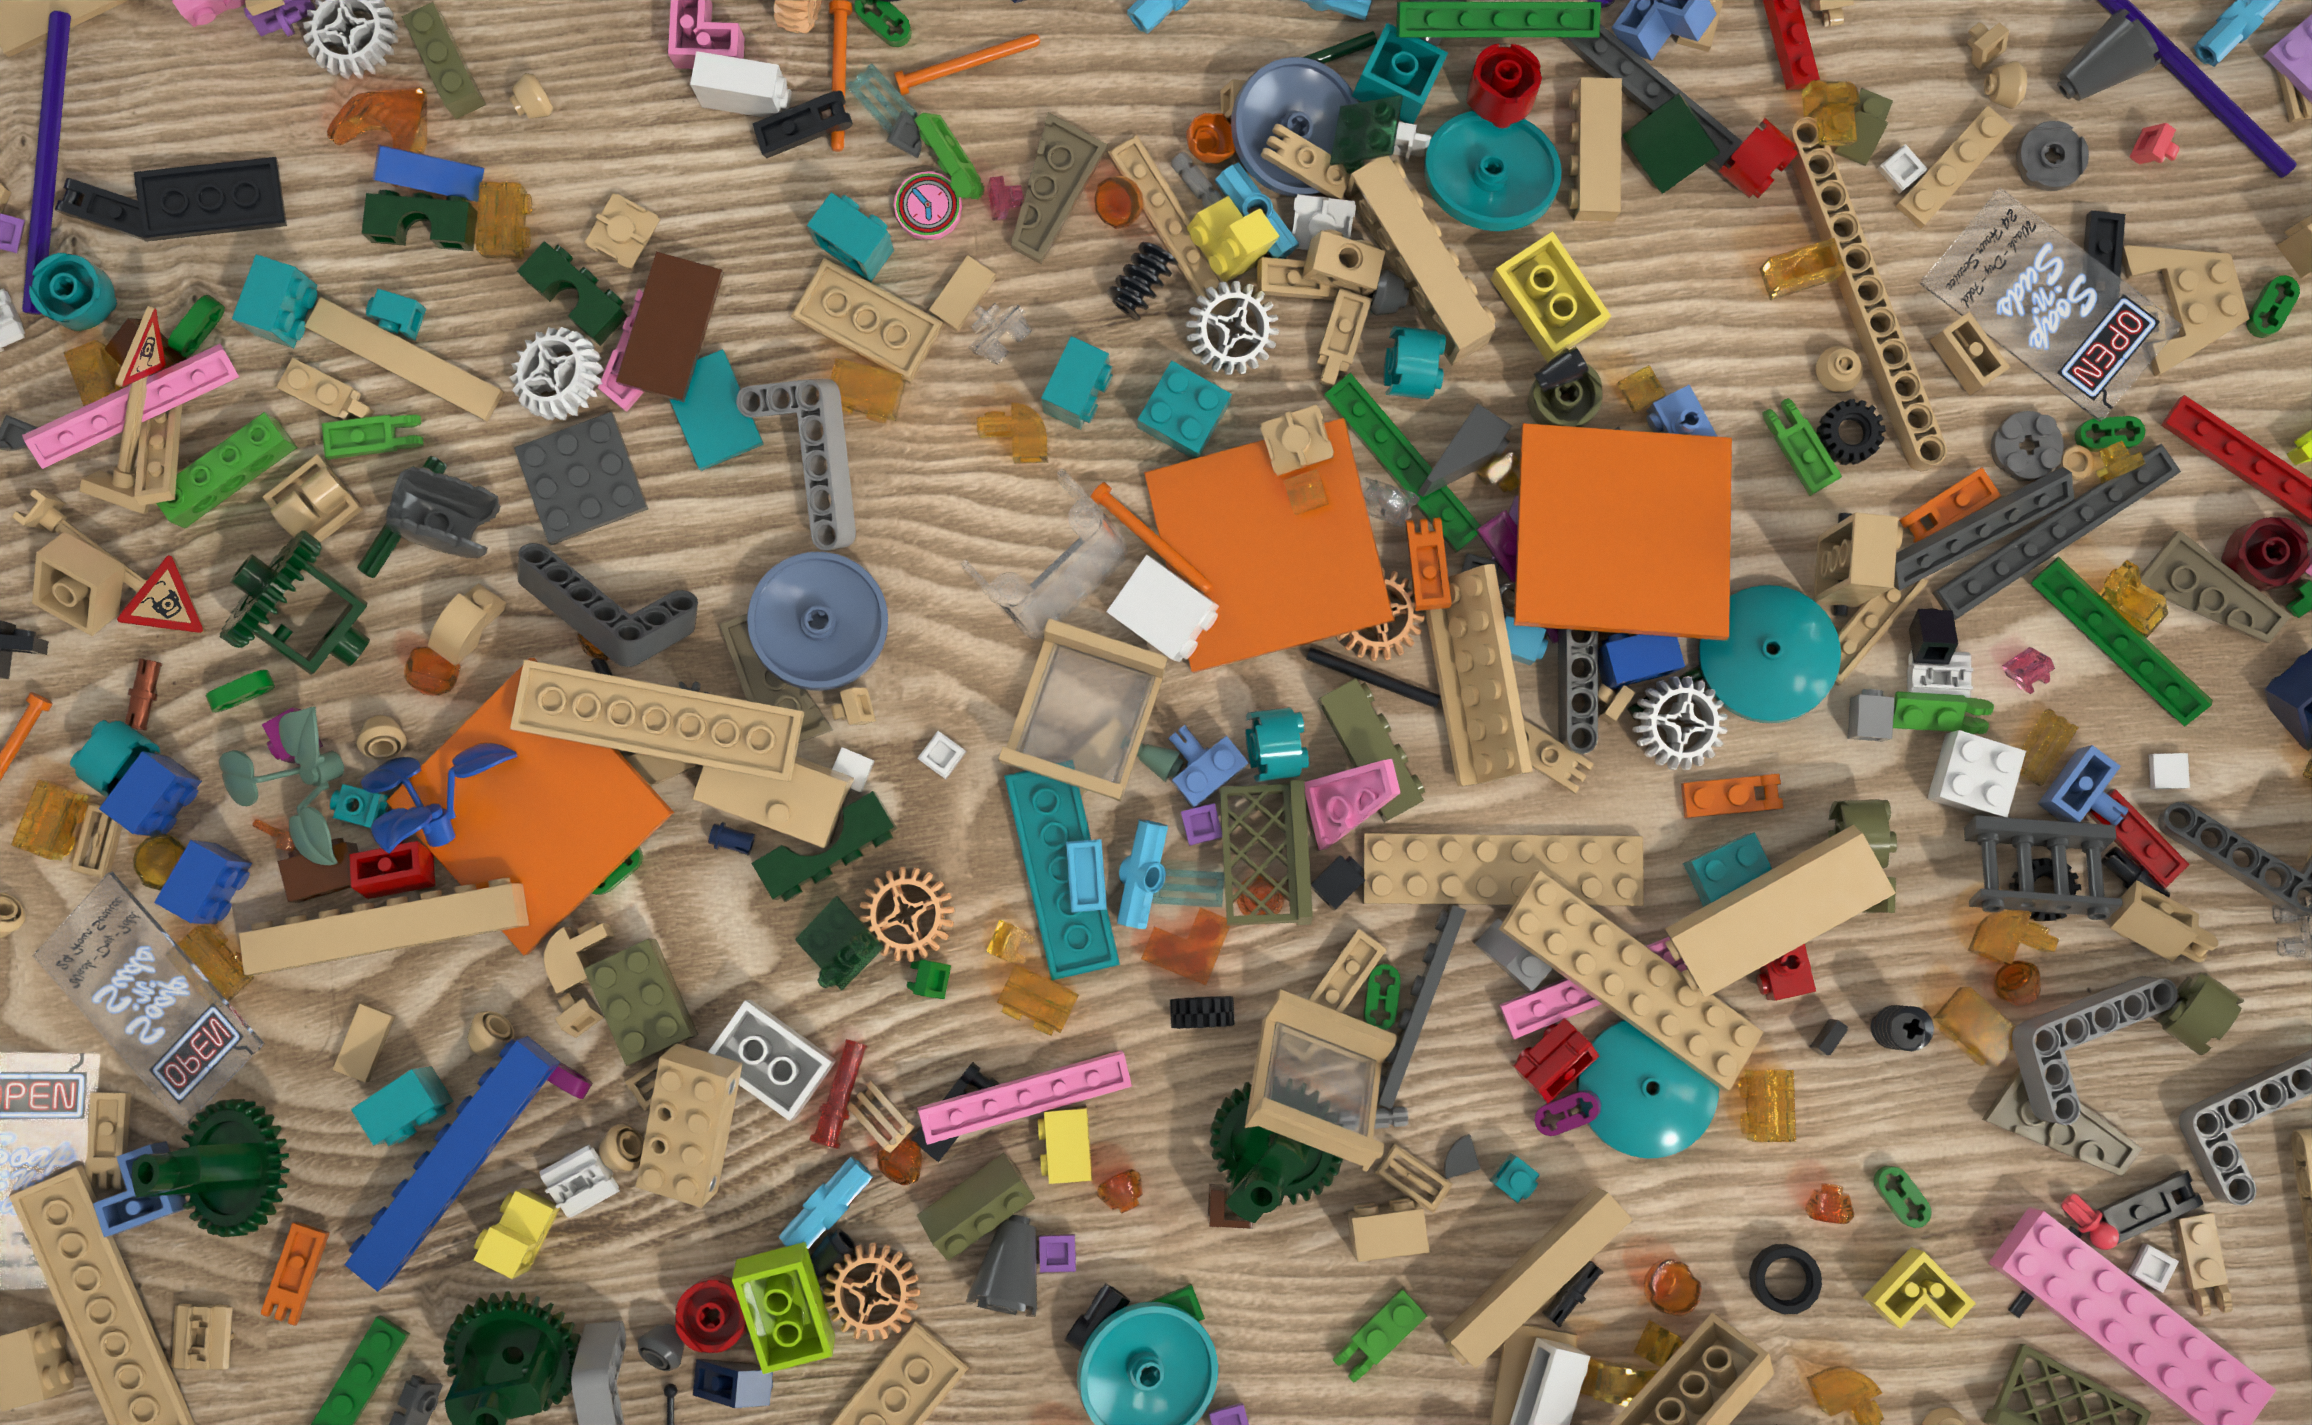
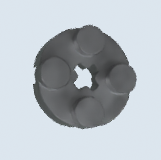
[2016,121,2089,191]
[1991,411,2064,481]

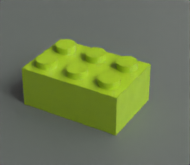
[732,1242,835,1374]

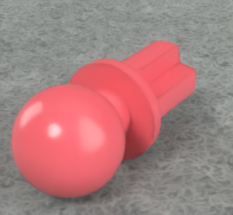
[2061,1193,2119,1250]

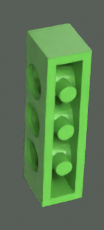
[156,412,298,529]

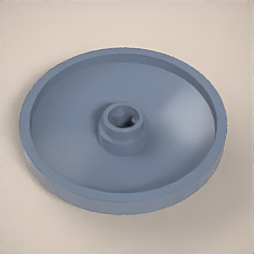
[1231,57,1364,197]
[747,552,888,691]

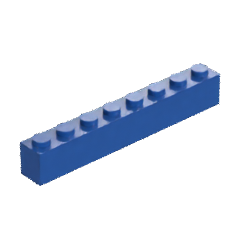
[344,1036,561,1292]

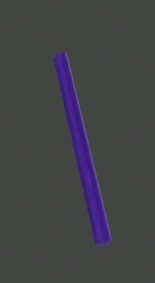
[2098,0,2297,178]
[22,11,71,315]

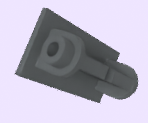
[389,1375,443,1425]

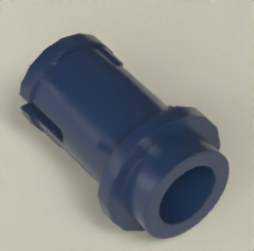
[708,822,755,856]

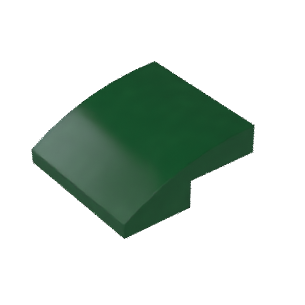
[1622,93,1720,194]

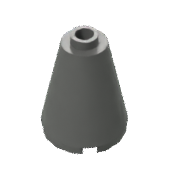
[2057,9,2161,101]
[966,1215,1037,1317]

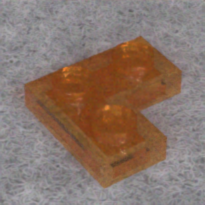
[1141,907,1230,986]

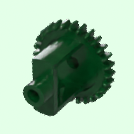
[219,530,370,675]
[1210,1077,1344,1223]
[132,1099,290,1237]
[443,1291,581,1425]

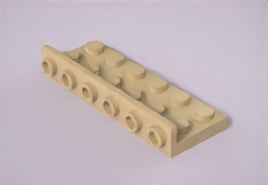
[1425,564,1533,787]

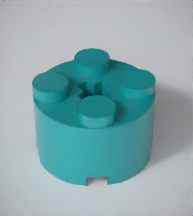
[29,253,117,331]
[1384,326,1446,399]
[1245,707,1309,782]
[70,720,160,798]

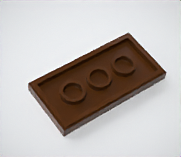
[616,251,724,402]

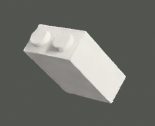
[690,51,791,118]
[1106,555,1219,662]

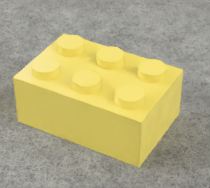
[1490,231,1611,363]

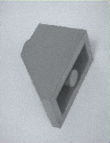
[1474,918,1553,992]

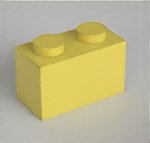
[1038,1107,1092,1184]

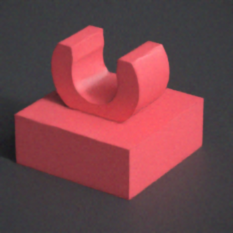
[2130,123,2180,164]

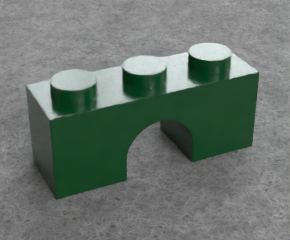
[362,190,478,251]
[517,241,627,346]

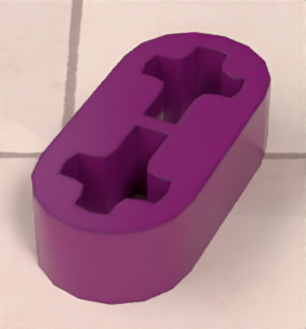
[547,1063,593,1099]
[1534,1090,1601,1136]

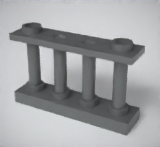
[1964,815,2123,920]

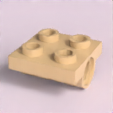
[263,454,363,543]

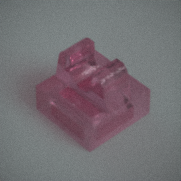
[987,176,1023,221]
[2002,647,2055,694]

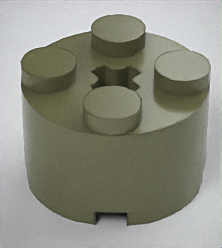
[1527,363,1603,427]
[1828,799,1897,869]
[2157,973,2244,1055]

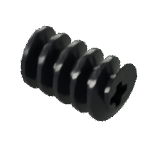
[1107,242,1178,321]
[1870,1005,1934,1052]

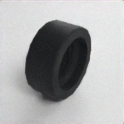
[1749,1244,1822,1315]

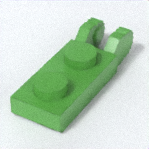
[915,113,985,199]
[1762,398,1842,496]
[322,415,424,460]
[1893,691,1994,734]
[1333,1289,1427,1383]

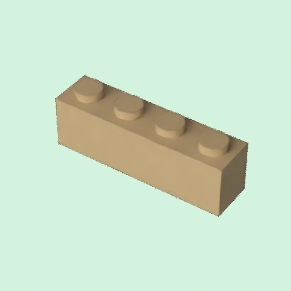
[1568,77,1622,222]

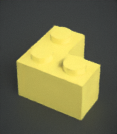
[1187,196,1280,283]
[474,1188,561,1279]
[1863,1247,1976,1329]

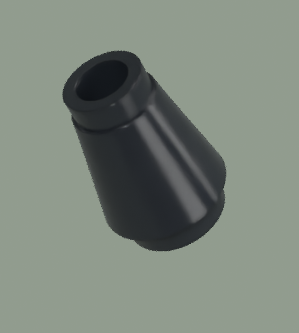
[1534,346,1589,392]
[810,1229,856,1279]

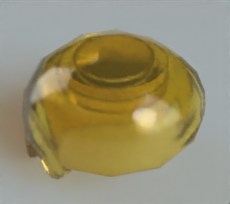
[133,833,186,891]

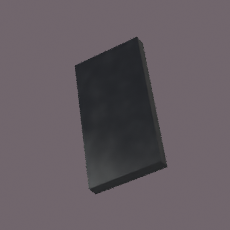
[134,157,287,242]

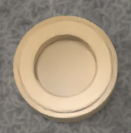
[2056,445,2094,481]

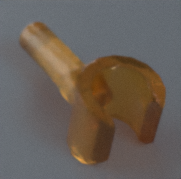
[253,819,297,851]

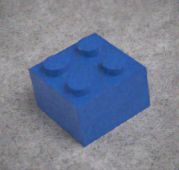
[1598,633,1685,690]
[99,751,202,837]
[154,840,252,924]

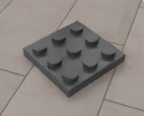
[514,412,649,545]

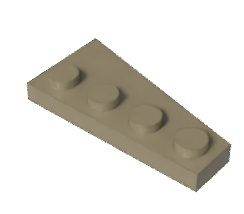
[1011,112,1108,264]
[2132,530,2292,643]
[719,613,833,743]
[1982,1067,2142,1177]

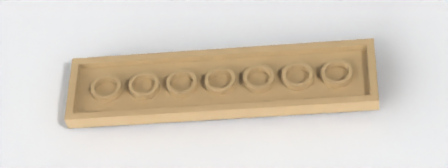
[510,659,804,782]
[1363,833,1644,906]
[1499,870,1764,1091]
[9,1165,195,1425]

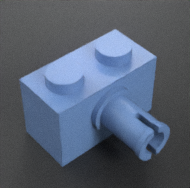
[1646,385,1718,437]
[1168,725,1249,808]
[2037,745,2128,826]

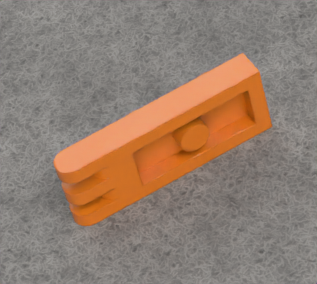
[1406,517,1451,611]
[261,1221,330,1326]

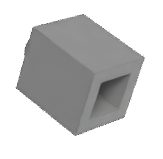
[1848,689,1894,742]

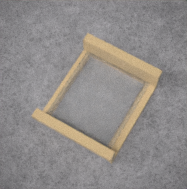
[998,618,1168,802]
[1245,989,1396,1172]

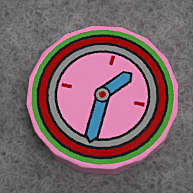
[894,171,962,240]

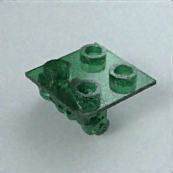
[1330,95,1403,174]
[795,896,884,991]

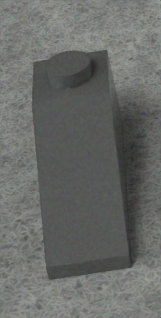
[1418,403,1512,497]

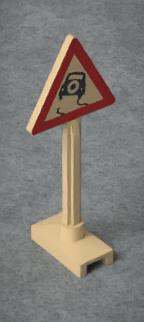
[79,306,166,514]
[12,489,205,633]

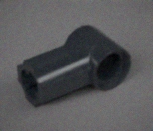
[1064,1283,1130,1352]

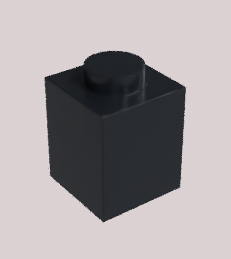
[1909,608,1958,665]
[1311,855,1365,910]

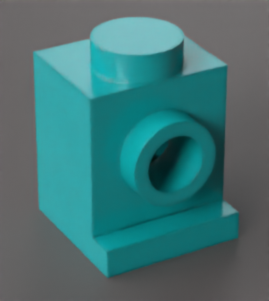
[366,288,426,341]
[330,784,391,828]
[1490,1153,1540,1203]

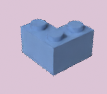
[1611,0,1717,60]
[93,1141,186,1237]

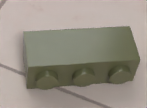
[402,2,486,119]
[917,1152,1035,1261]

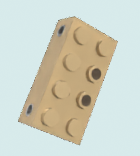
[636,1043,743,1208]

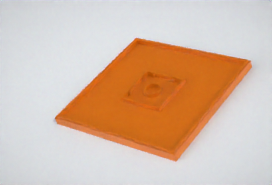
[1144,418,1395,673]
[1514,423,1732,640]
[386,658,674,956]

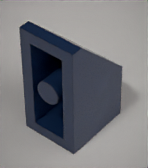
[693,1359,773,1408]

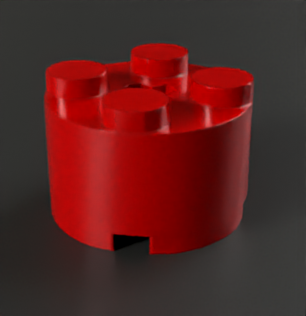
[1466,44,1542,128]
[1718,118,1798,198]
[675,1275,748,1353]

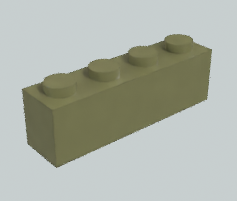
[1318,678,1425,822]

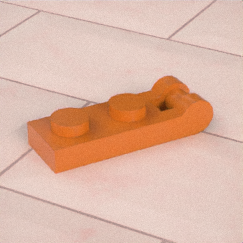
[1899,467,2001,543]
[1681,774,1784,818]

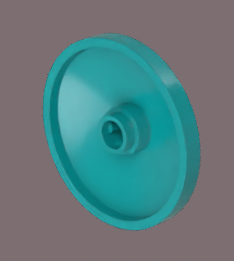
[1424,111,1562,231]
[1698,585,1841,723]
[1576,1020,1719,1159]
[1077,1302,1218,1425]

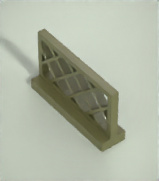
[1220,780,1313,926]
[1983,1344,2151,1425]

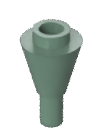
[1120,736,1184,782]

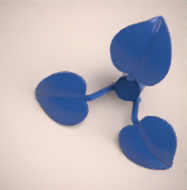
[361,743,518,854]

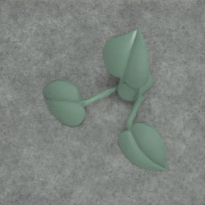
[219,707,344,865]

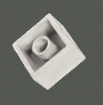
[1927,730,2026,818]

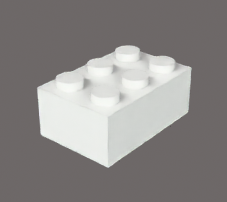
[708,1000,837,1121]

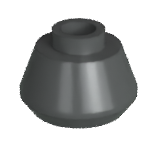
[1369,269,1409,315]
[638,1324,685,1371]

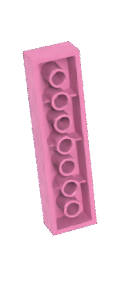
[1988,1207,2276,1425]

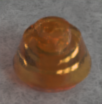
[1237,875,1284,915]
[1993,961,2041,1006]
[877,1139,923,1185]
[1097,1169,1143,1214]
[1805,1183,1855,1224]

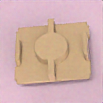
[584,193,661,269]
[1260,404,1334,476]
[171,1303,234,1370]

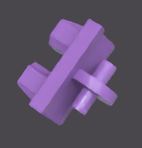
[243,0,316,37]

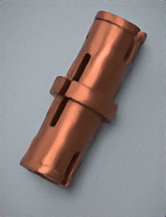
[125,658,162,731]

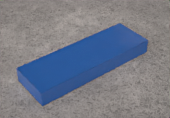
[372,144,485,202]

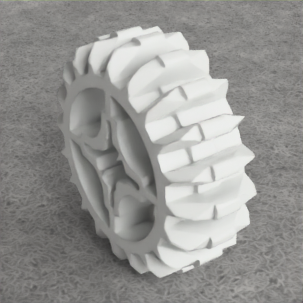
[303,0,398,80]
[1186,281,1279,375]
[509,327,604,421]
[1632,676,1728,770]

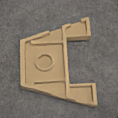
[2122,245,2250,376]

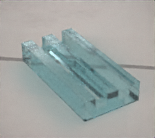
[847,63,918,135]
[1152,869,1224,908]

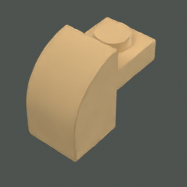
[428,583,506,666]
[544,921,615,994]

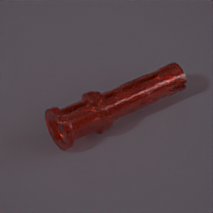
[809,1039,868,1149]

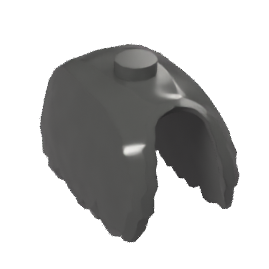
[386,466,501,559]

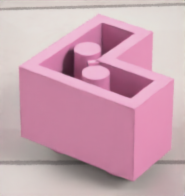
[668,0,745,69]

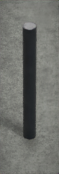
[1306,647,1441,708]

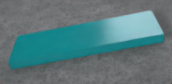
[1004,760,1120,981]

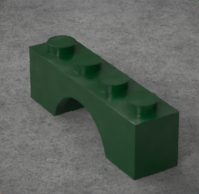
[751,791,898,902]

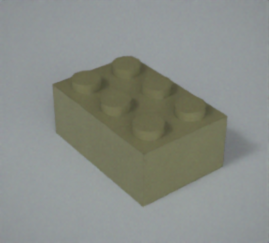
[583,939,699,1066]

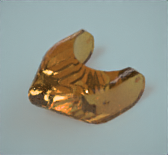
[327,87,427,187]

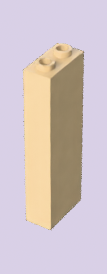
[1665,825,1896,998]
[1443,1186,1633,1369]

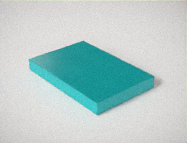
[670,349,764,471]

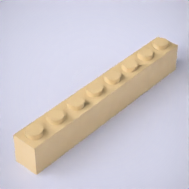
[238,878,529,975]

